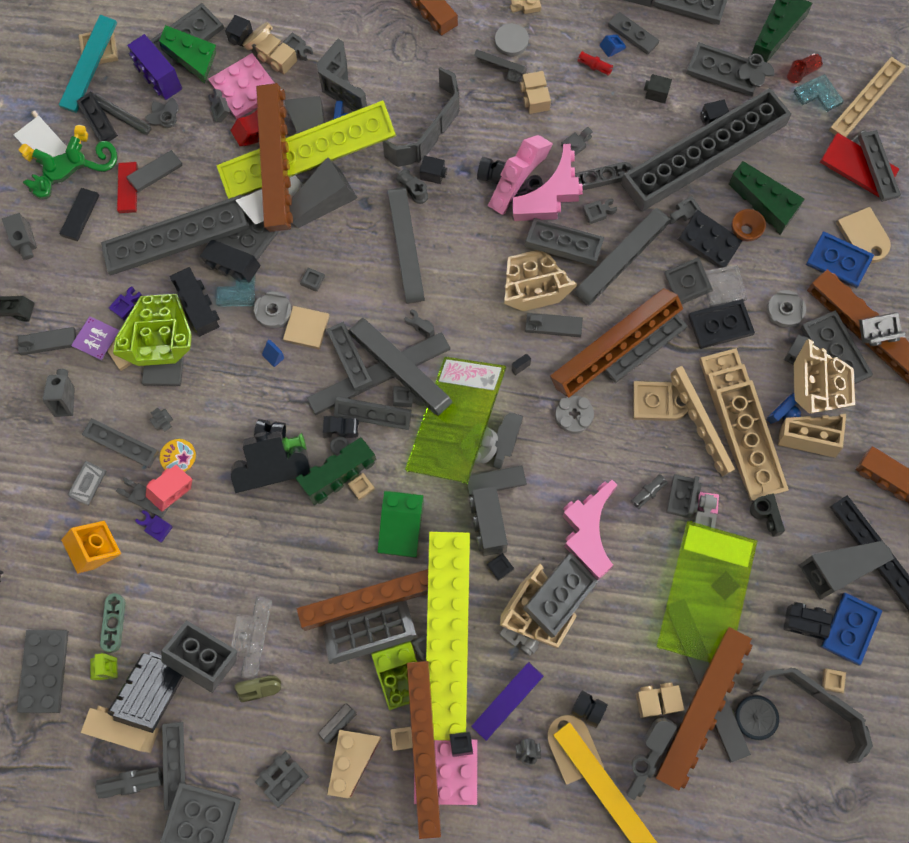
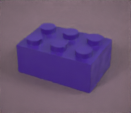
[127,34,182,100]

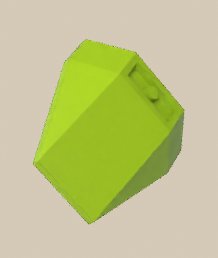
[113,294,192,366]

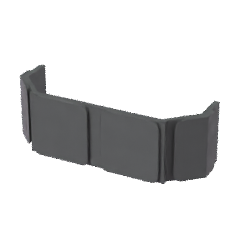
[382,67,460,167]
[749,667,873,763]

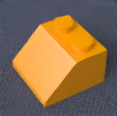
[61,520,121,574]

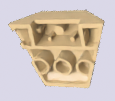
[504,250,577,311]
[794,339,855,414]
[500,564,577,648]

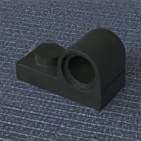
[0,296,35,322]
[749,493,785,537]

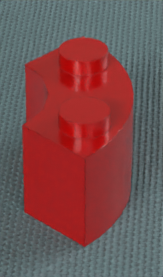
[230,109,259,146]

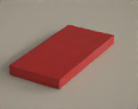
[819,132,899,198]

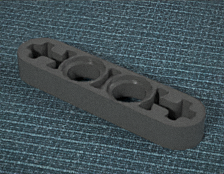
[575,162,633,190]

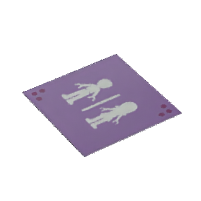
[71,316,120,360]

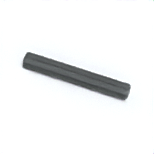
[95,95,151,135]

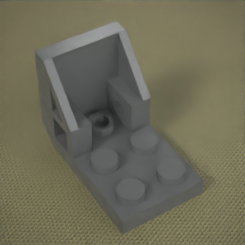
[317,39,367,111]

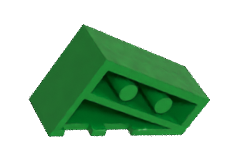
[159,25,216,84]

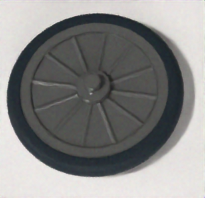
[735,695,779,740]

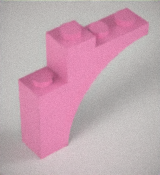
[488,135,553,215]
[513,144,583,221]
[562,480,617,580]

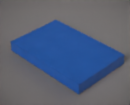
[806,231,874,288]
[821,593,883,666]

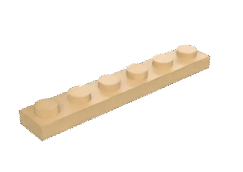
[829,57,906,137]
[670,366,735,477]

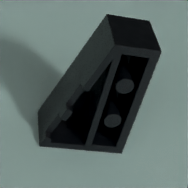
[169,267,220,337]

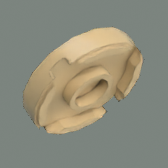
[243,22,273,50]

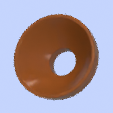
[732,209,766,241]

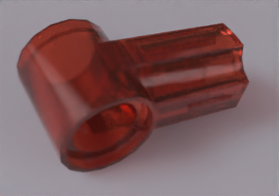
[787,53,823,84]

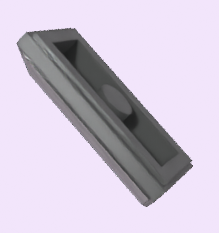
[318,703,357,744]

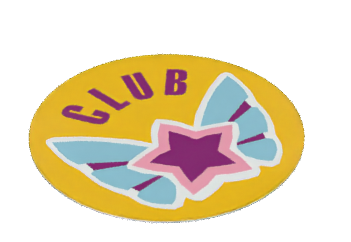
[159,439,196,472]

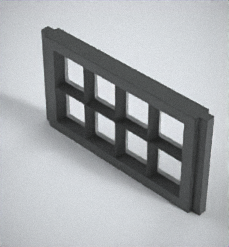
[322,601,417,664]

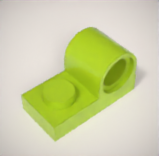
[90,653,118,680]

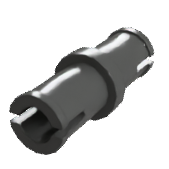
[631,474,668,509]

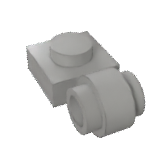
[694,494,717,532]
[499,628,539,656]

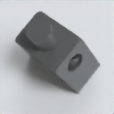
[2,213,37,260]
[43,369,75,417]

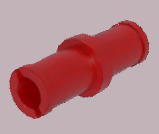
[577,51,613,76]

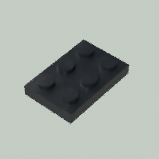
[678,210,743,271]
[688,299,755,349]

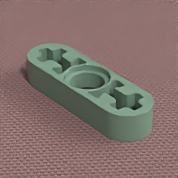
[100,593,126,653]

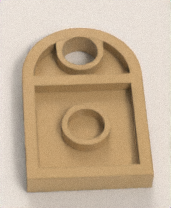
[836,207,891,263]
[633,381,688,421]
[547,715,604,785]

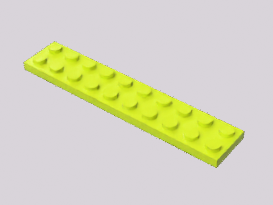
[216,100,396,199]
[426,532,470,741]

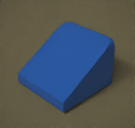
[600,34,626,57]
[262,340,284,367]

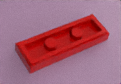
[117,162,138,213]

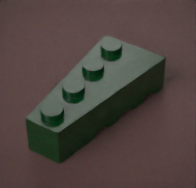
[751,0,813,63]
[729,161,805,235]
[296,437,376,506]

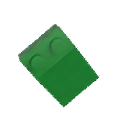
[377,491,424,558]

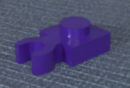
[109,286,142,320]
[135,510,173,543]

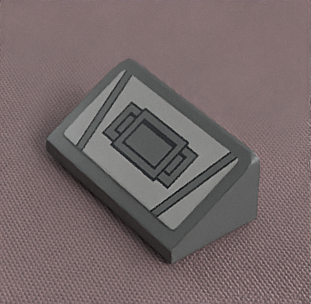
[68,461,107,506]

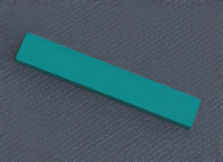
[59,15,117,113]

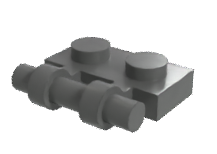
[255,751,310,808]

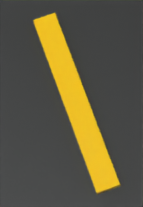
[553,722,657,843]

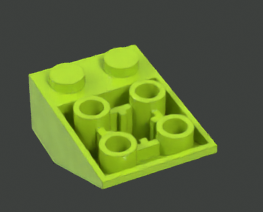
[371,641,417,710]

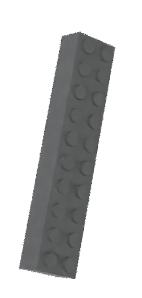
[621,88,792,212]

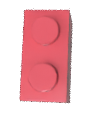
[146,465,192,511]

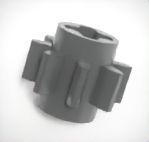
[149,408,173,432]
[516,738,541,765]

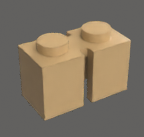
[255,34,297,74]
[520,71,551,114]
[636,682,684,718]

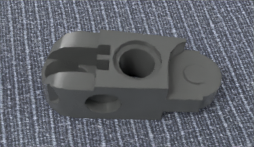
[493,413,523,469]

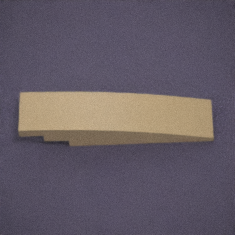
[699,348,789,501]

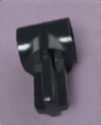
[515,175,543,197]

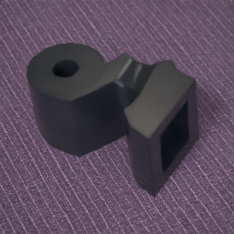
[323,416,359,438]

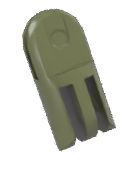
[235,675,281,703]

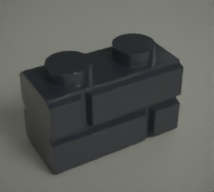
[783,602,832,640]

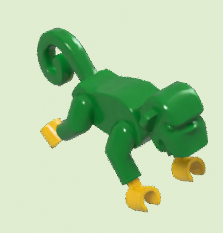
[18,125,118,200]

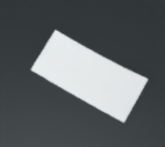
[14,116,77,184]
[235,175,303,224]

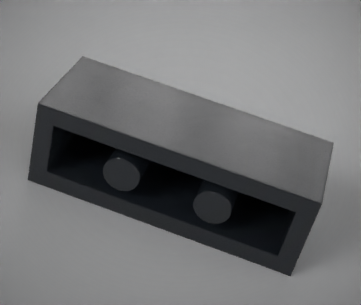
[200,240,261,283]

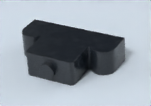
[231,431,311,494]

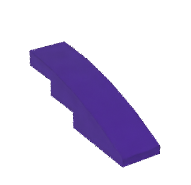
[471,662,544,741]

